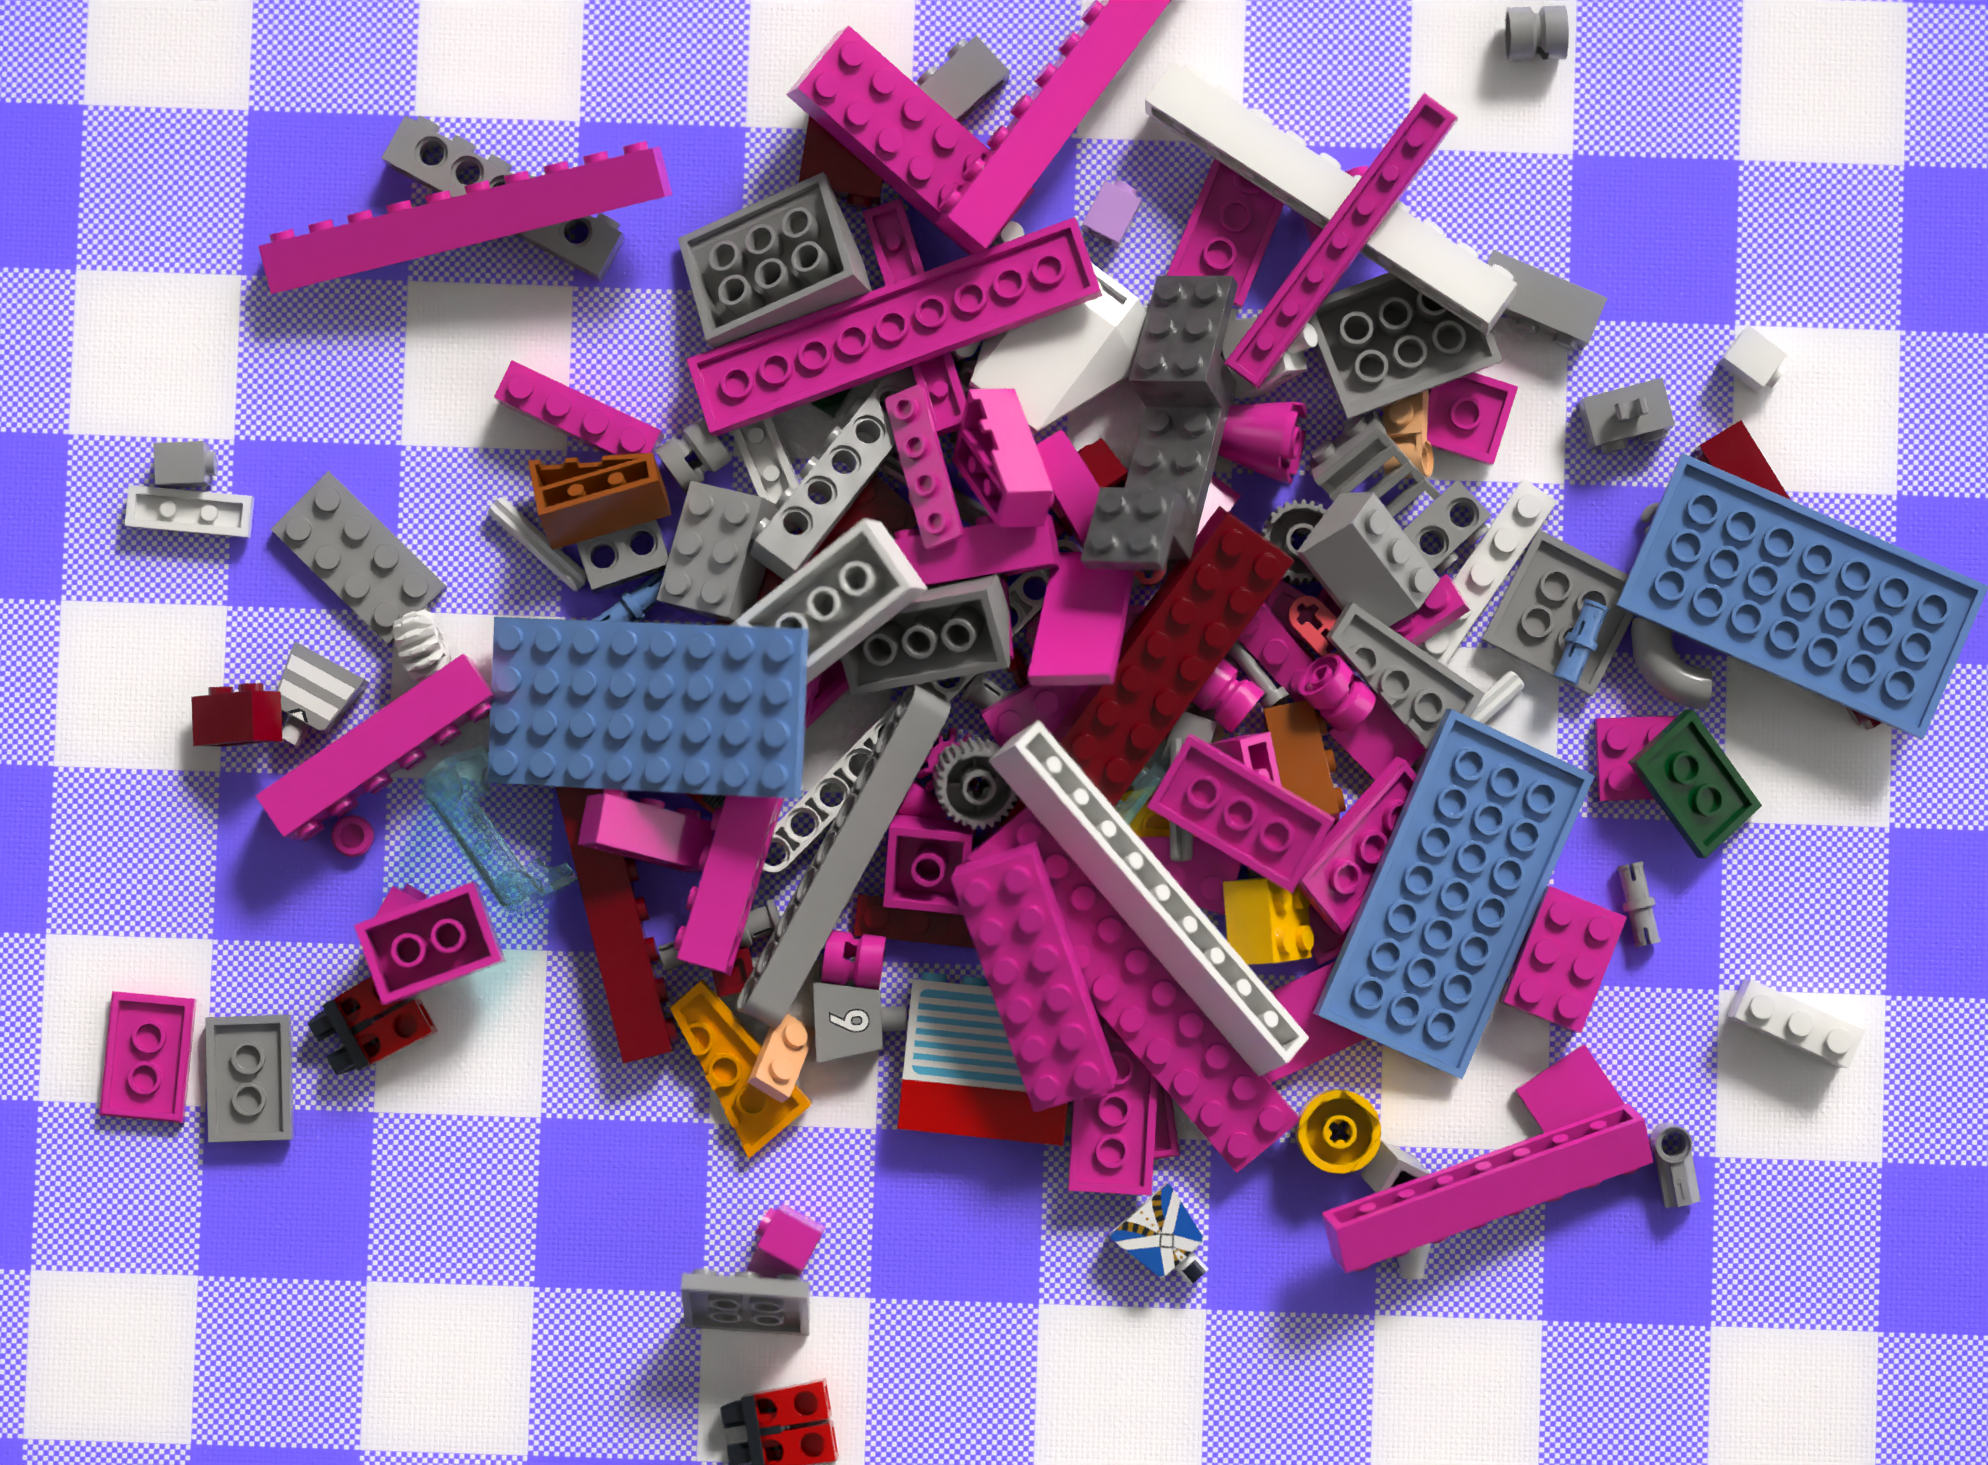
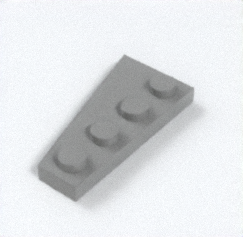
[1326,602,1485,751]

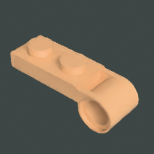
[1383,390,1434,479]

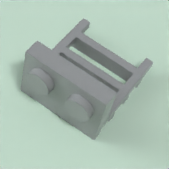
[1309,411,1440,517]

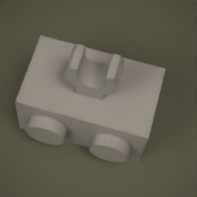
[1577,378,1675,454]

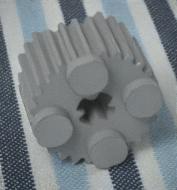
[1260,499,1329,586]
[932,737,1018,829]

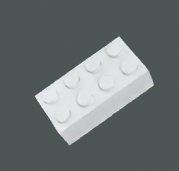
[736,519,928,684]

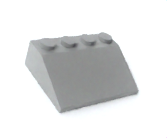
[678,172,872,349]
[1308,272,1503,420]

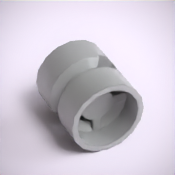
[1505,6,1569,61]
[655,417,733,493]

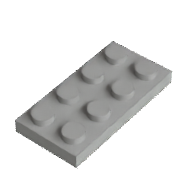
[271,471,447,645]

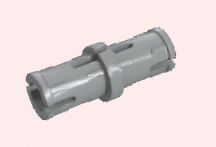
[1617,861,1661,947]

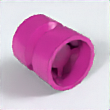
[1298,653,1376,732]
[1192,658,1265,734]
[821,930,886,990]

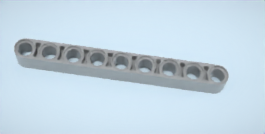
[736,684,951,1028]

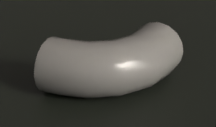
[1631,618,1713,710]

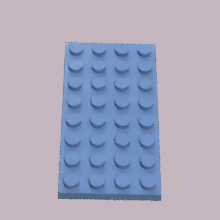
[1615,453,1988,740]
[487,617,809,799]
[1313,708,1595,1079]

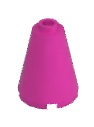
[1218,401,1307,484]

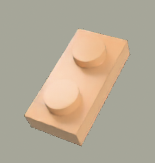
[748,1013,815,1103]

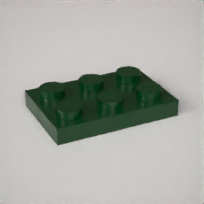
[1628,709,1762,859]

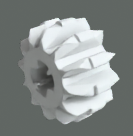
[392,609,452,682]

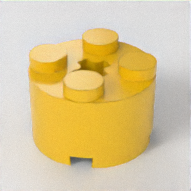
[1295,1089,1381,1174]

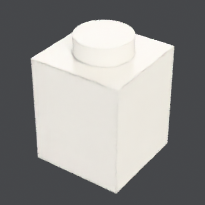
[1718,325,1788,392]

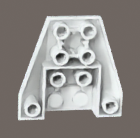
[969,264,1147,434]

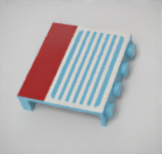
[897,972,1068,1146]

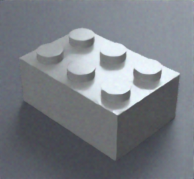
[657,481,779,623]

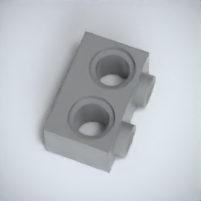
[1403,479,1492,574]
[576,519,669,593]

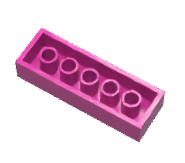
[786,25,1035,255]
[255,653,495,842]
[951,841,1118,1112]

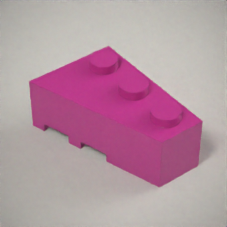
[952,388,1054,528]
[1138,836,1242,916]
[745,1203,826,1279]

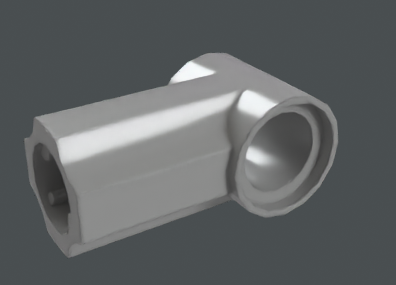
[1649,1122,1701,1208]

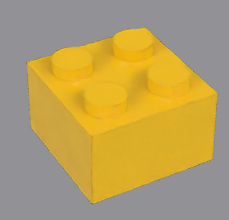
[1223,877,1314,965]

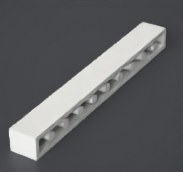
[1145,61,1517,335]
[989,721,1309,1077]

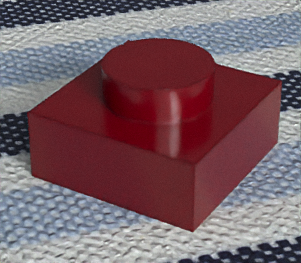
[711,947,754,997]

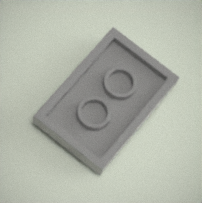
[205,1015,294,1142]

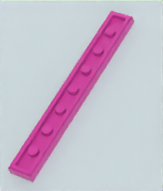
[1224,93,1459,389]

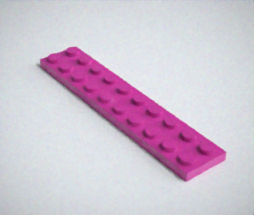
[686,217,1103,436]
[967,806,1299,1173]

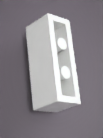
[1727,979,1866,1068]

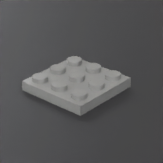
[1481,529,1634,696]
[681,1269,811,1336]

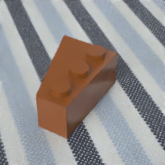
[528,453,671,550]
[1264,700,1346,834]

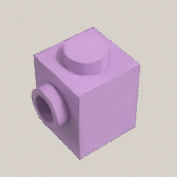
[1081,180,1142,249]

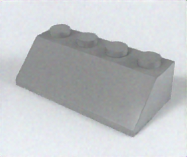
[841,573,1010,695]

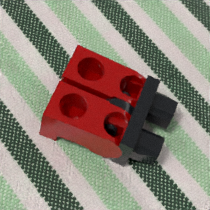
[308,976,438,1075]
[721,1378,839,1465]

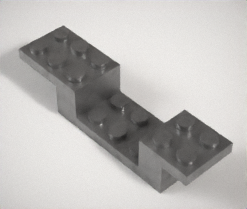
[1081,276,1238,571]

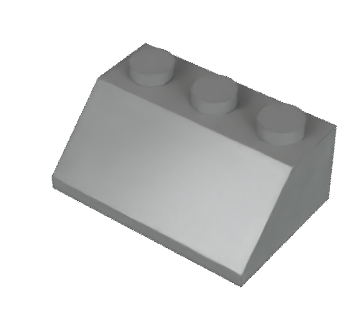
[1296,492,1440,627]

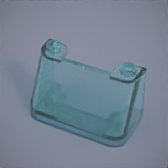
[421,745,578,920]

